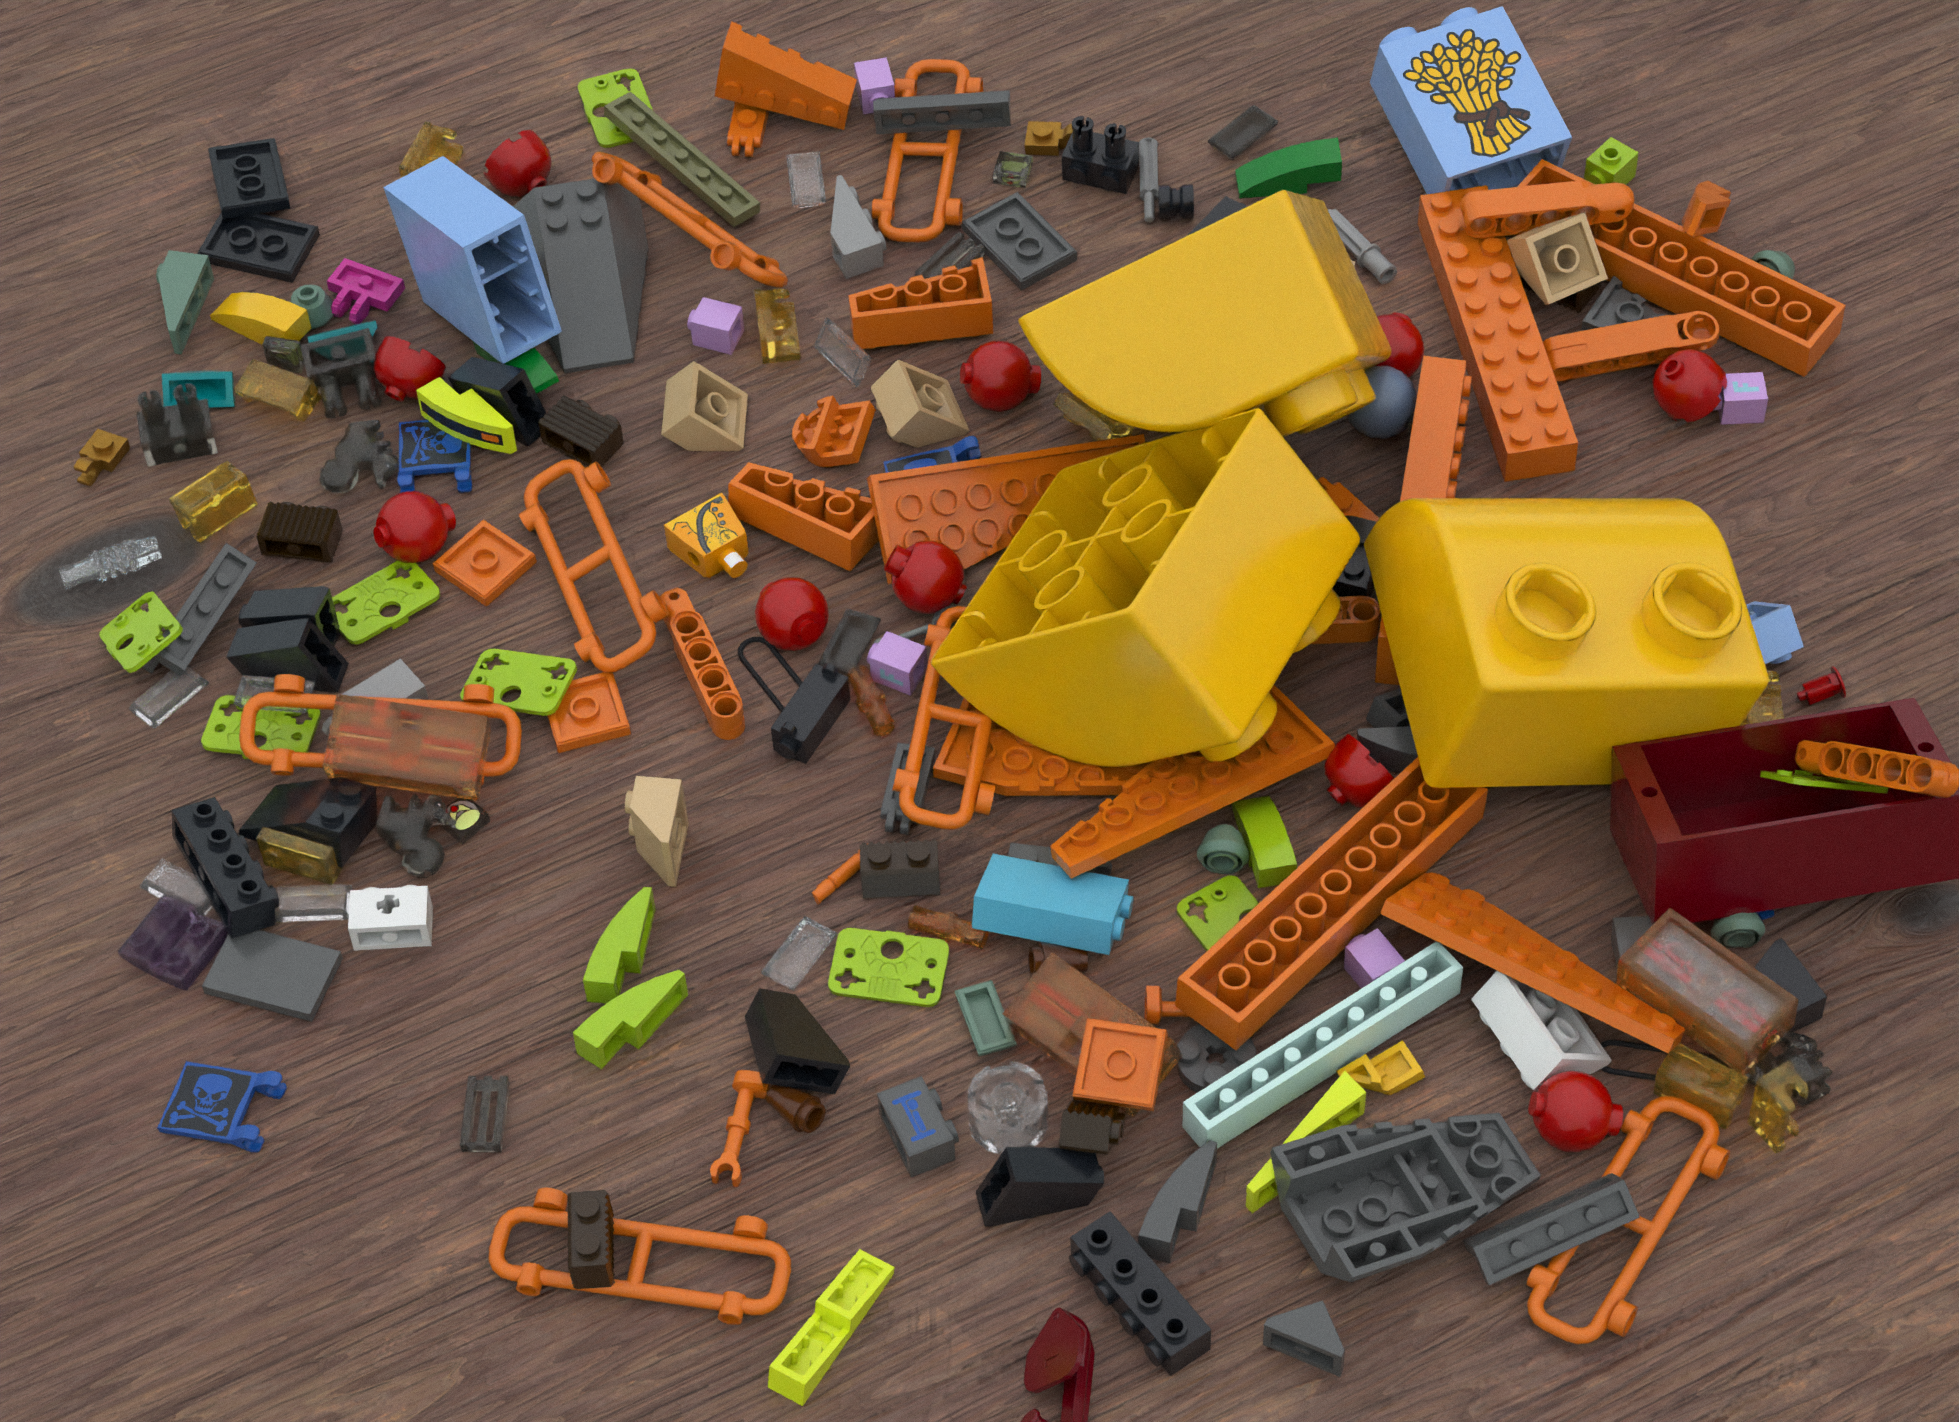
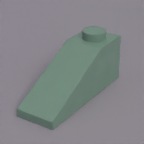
[156,250,214,355]

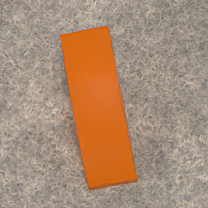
[1682,180,1731,236]

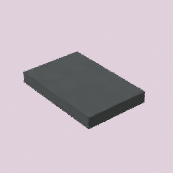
[962,192,1077,291]
[202,930,343,1022]

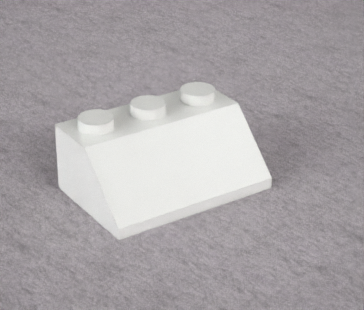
[1471,971,1612,1091]

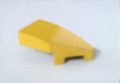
[1337,1040,1425,1095]

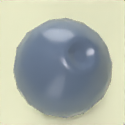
[1347,366,1417,439]

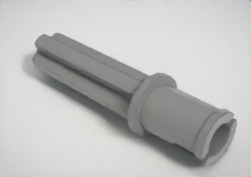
[1328,209,1397,284]

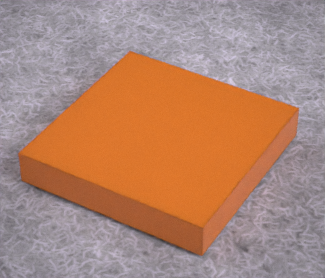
[433,519,537,607]
[547,672,631,753]
[1072,1018,1168,1111]

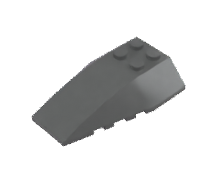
[513,178,649,373]
[1270,1113,1541,1282]

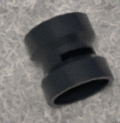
[1158,184,1194,219]

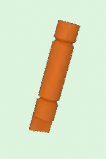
[811,844,868,904]

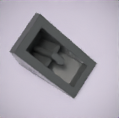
[1263,1300,1345,1377]

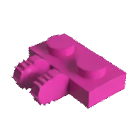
[327,258,405,324]

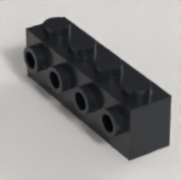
[172,797,279,939]
[1069,1211,1211,1376]

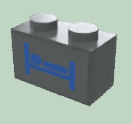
[877,1076,959,1178]

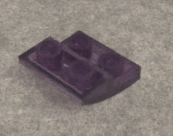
[118,895,228,991]

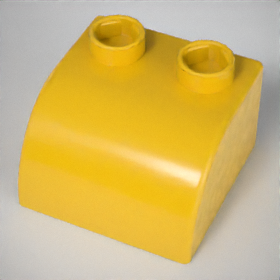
[1018,190,1391,437]
[931,408,1360,767]
[1364,498,1769,788]

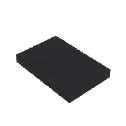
[208,138,290,219]
[197,213,320,283]

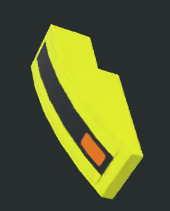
[416,377,517,454]

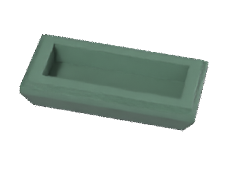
[954,980,1017,1056]

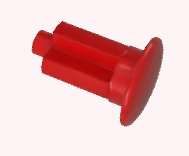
[1797,666,1846,705]

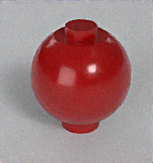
[1375,312,1424,378]
[960,341,1041,412]
[373,491,456,563]
[884,541,967,614]
[755,577,829,651]
[1528,1071,1623,1153]

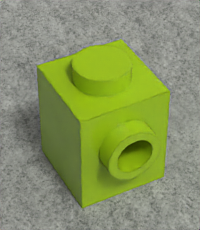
[1584,137,1639,185]

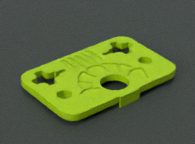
[578,68,653,148]
[332,561,440,645]
[99,591,183,673]
[460,648,577,716]
[201,695,321,759]
[1760,770,1888,794]
[1177,875,1261,951]
[828,928,949,1007]

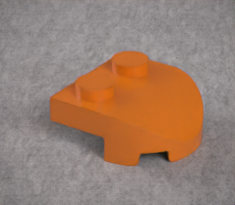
[792,395,876,467]

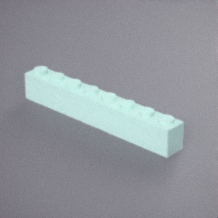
[1182,941,1463,1149]

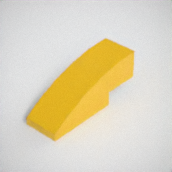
[210,292,311,348]

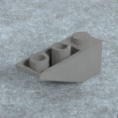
[830,175,887,279]

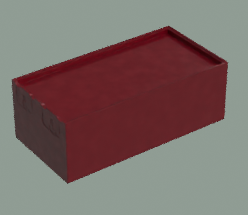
[1610,697,1959,929]

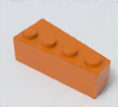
[714,21,857,130]
[848,257,993,350]
[728,462,879,571]

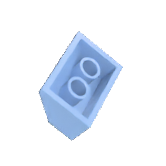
[1747,601,1804,664]

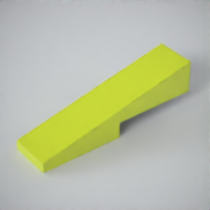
[1246,1071,1366,1214]
[768,1249,895,1406]

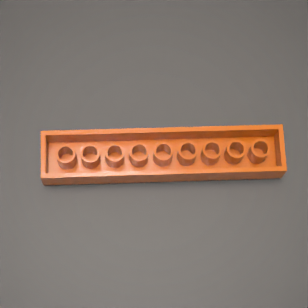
[1516,159,1846,377]
[1418,185,1578,482]
[1375,356,1472,686]
[1175,757,1488,1050]

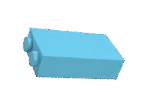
[972,853,1134,955]

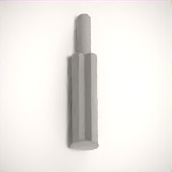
[1139,137,1158,223]

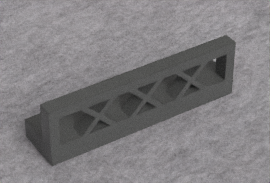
[873,90,1011,134]
[143,543,257,676]
[1463,1173,1640,1285]

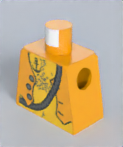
[664,492,749,578]

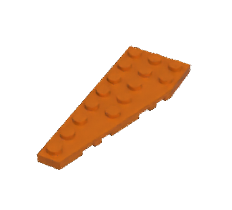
[867,434,1145,585]
[1050,685,1335,879]
[933,698,1150,796]
[1380,872,1685,1054]

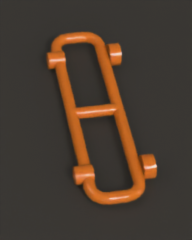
[872,59,983,243]
[592,152,788,288]
[519,459,669,673]
[892,606,996,830]
[239,674,522,786]
[1526,1096,1730,1344]
[488,1187,791,1325]

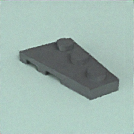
[1581,276,1665,331]

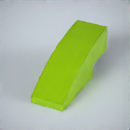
[1232,796,1297,888]
[583,887,655,1004]
[573,970,688,1069]

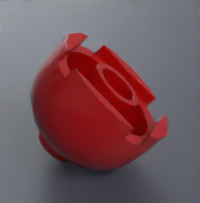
[483,130,552,197]
[374,336,446,402]
[1652,349,1727,422]
[1324,734,1394,809]

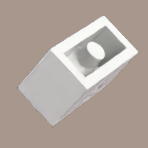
[348,885,433,951]

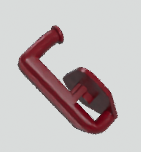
[1021,1307,1095,1422]

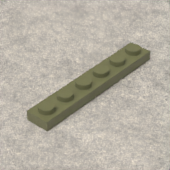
[604,92,760,227]

